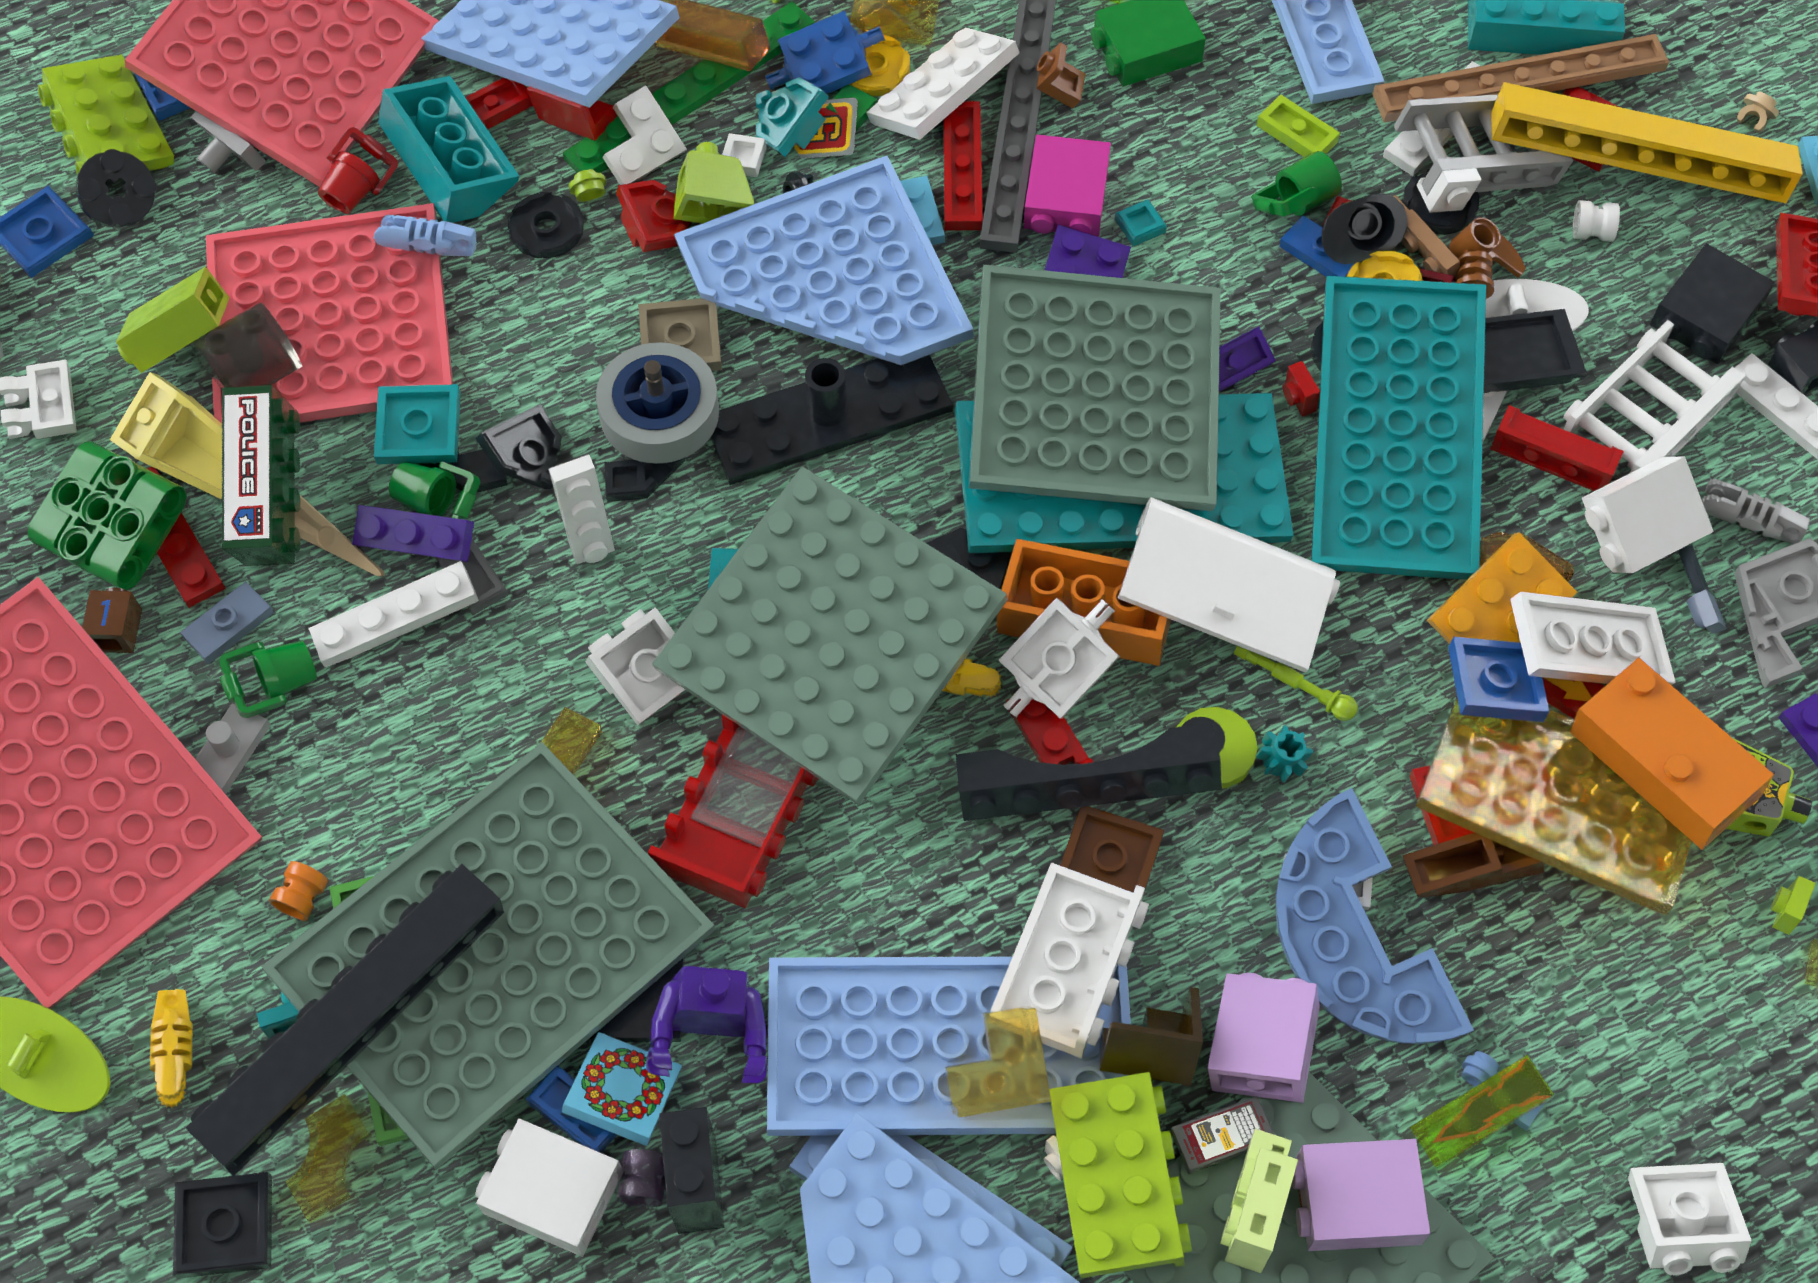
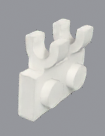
[0,360,77,439]

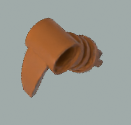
[1449,217,1526,318]

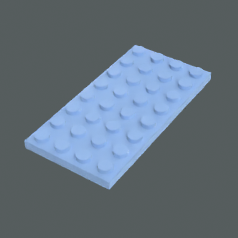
[767,957,1131,1136]

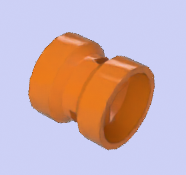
[268,861,329,921]

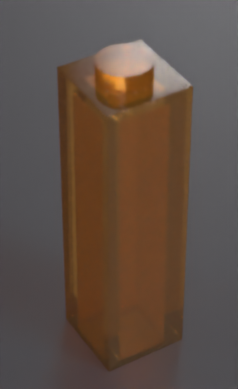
[653,0,770,71]

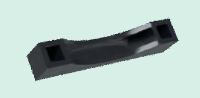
[955,723,1222,821]

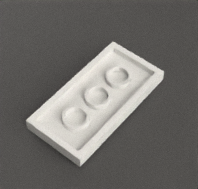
[866,27,1019,140]
[1510,592,1676,685]

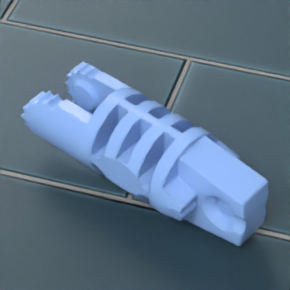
[373,214,477,256]

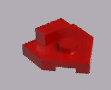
[616,180,692,252]

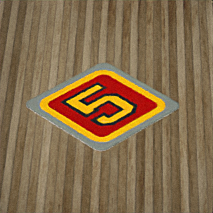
[794,98,858,158]

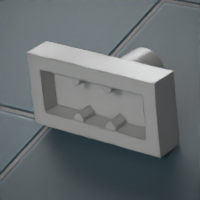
[191,111,266,173]
[195,703,271,794]

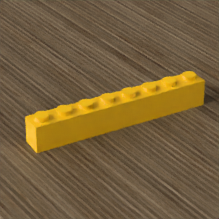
[1491,82,1803,204]

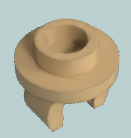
[1737,92,1779,133]

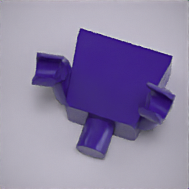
[646,966,767,1083]

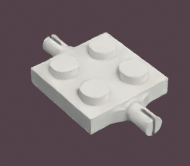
[999,598,1120,719]

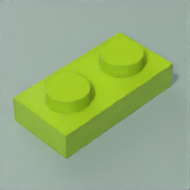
[1256,94,1340,157]

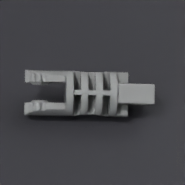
[1701,479,1810,544]

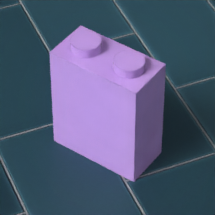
[1208,973,1320,1103]
[1292,1139,1430,1251]

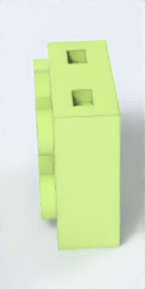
[1220,1129,1298,1273]

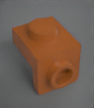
[1036,42,1086,109]

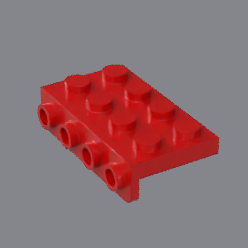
[1776,212,1818,317]

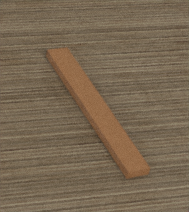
[1373,34,1669,123]

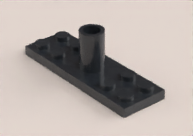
[710,355,953,485]

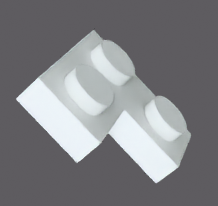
[603,86,687,185]

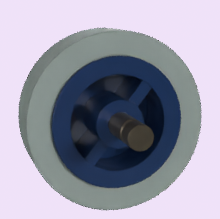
[596,343,719,463]

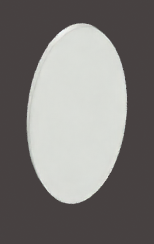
[1486,279,1589,331]

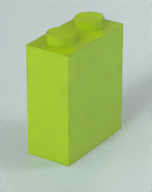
[116,266,230,373]

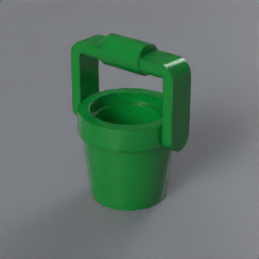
[389,461,480,520]
[219,640,317,718]

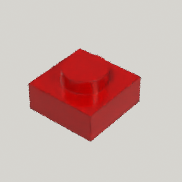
[1282,361,1320,417]

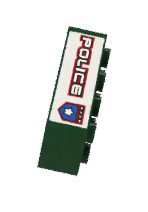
[222,385,301,566]

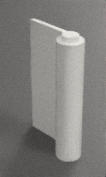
[1118,497,1340,673]

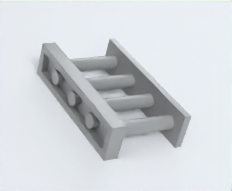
[1394,94,1573,196]

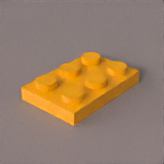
[1426,532,1577,644]

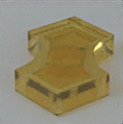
[285,1094,370,1223]

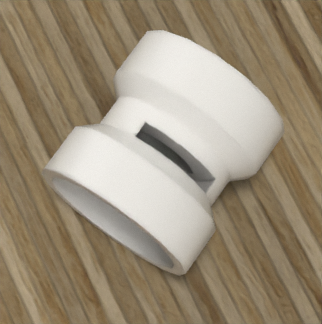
[1573,200,1620,242]

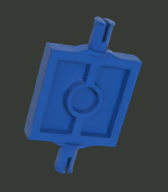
[765,10,885,94]

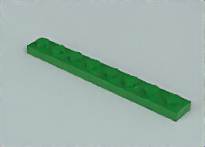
[562,1,815,173]

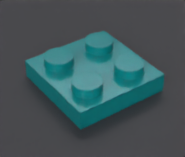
[374,384,461,465]

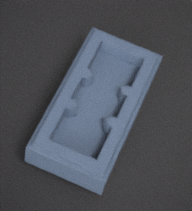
[180,581,274,665]

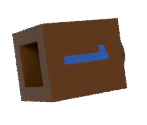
[82,587,142,653]

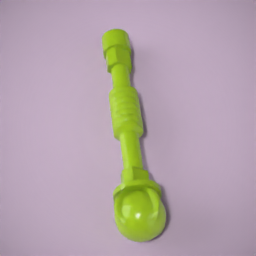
[1234,646,1358,721]

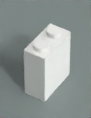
[1582,456,1714,573]
[476,1119,623,1257]

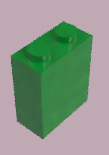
[1091,0,1206,87]

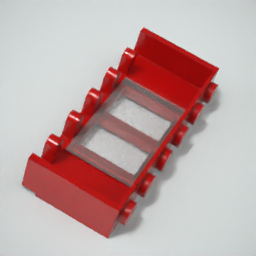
[647,714,818,909]

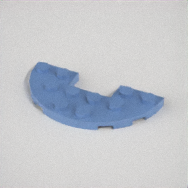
[1276,788,1474,1044]

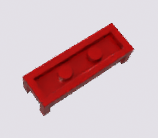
[1490,405,1624,491]

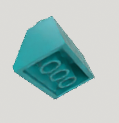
[1468,0,1625,55]
[378,76,519,223]

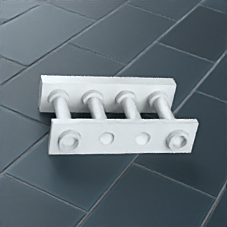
[1563,320,1745,474]

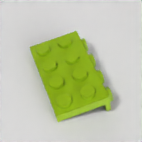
[38,54,174,175]
[1049,1072,1192,1278]

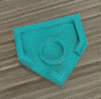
[756,77,829,157]

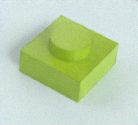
[1770,876,1816,935]

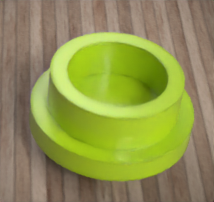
[569,169,606,202]

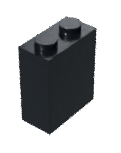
[1650,243,1775,364]
[659,1107,725,1234]

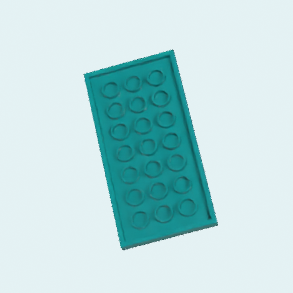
[1311,276,1486,580]
[955,393,1294,553]

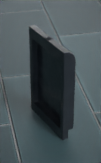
[1484,309,1587,393]

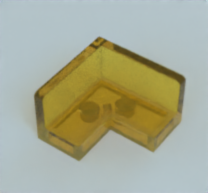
[945,1006,1051,1117]

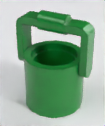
[1251,151,1342,216]

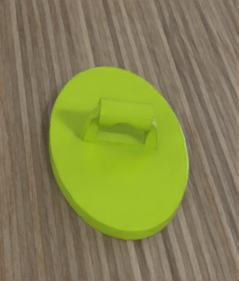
[0,997,110,1112]

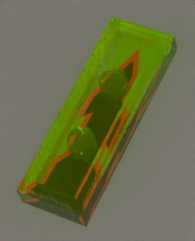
[1410,1055,1554,1168]

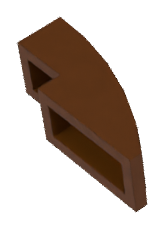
[1402,822,1545,898]

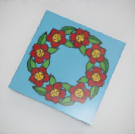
[562,1032,682,1146]

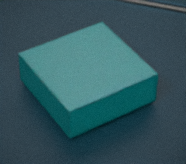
[1115,199,1167,247]

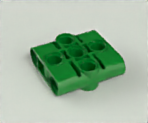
[28,441,187,590]

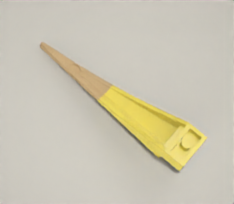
[110,372,385,577]

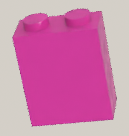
[1024,134,1111,237]

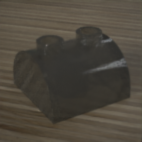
[190,302,303,390]

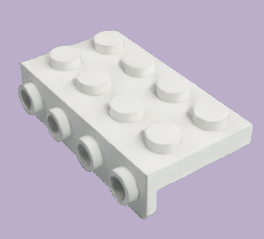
[988,863,1149,1059]

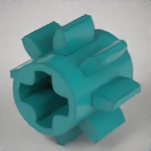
[1256,725,1313,782]

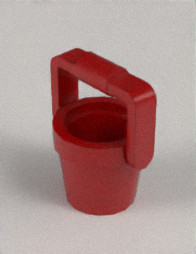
[318,127,398,214]

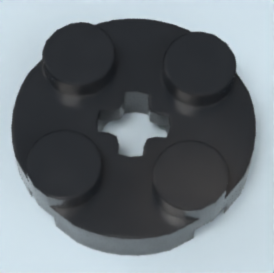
[76,149,156,228]

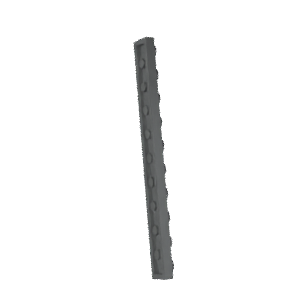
[980,0,1057,253]

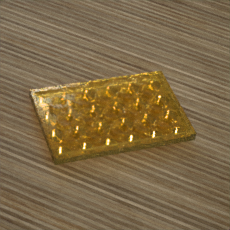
[1415,695,1691,916]

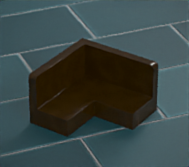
[1099,987,1203,1086]

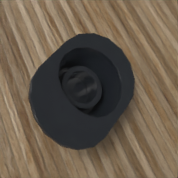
[1322,193,1407,265]

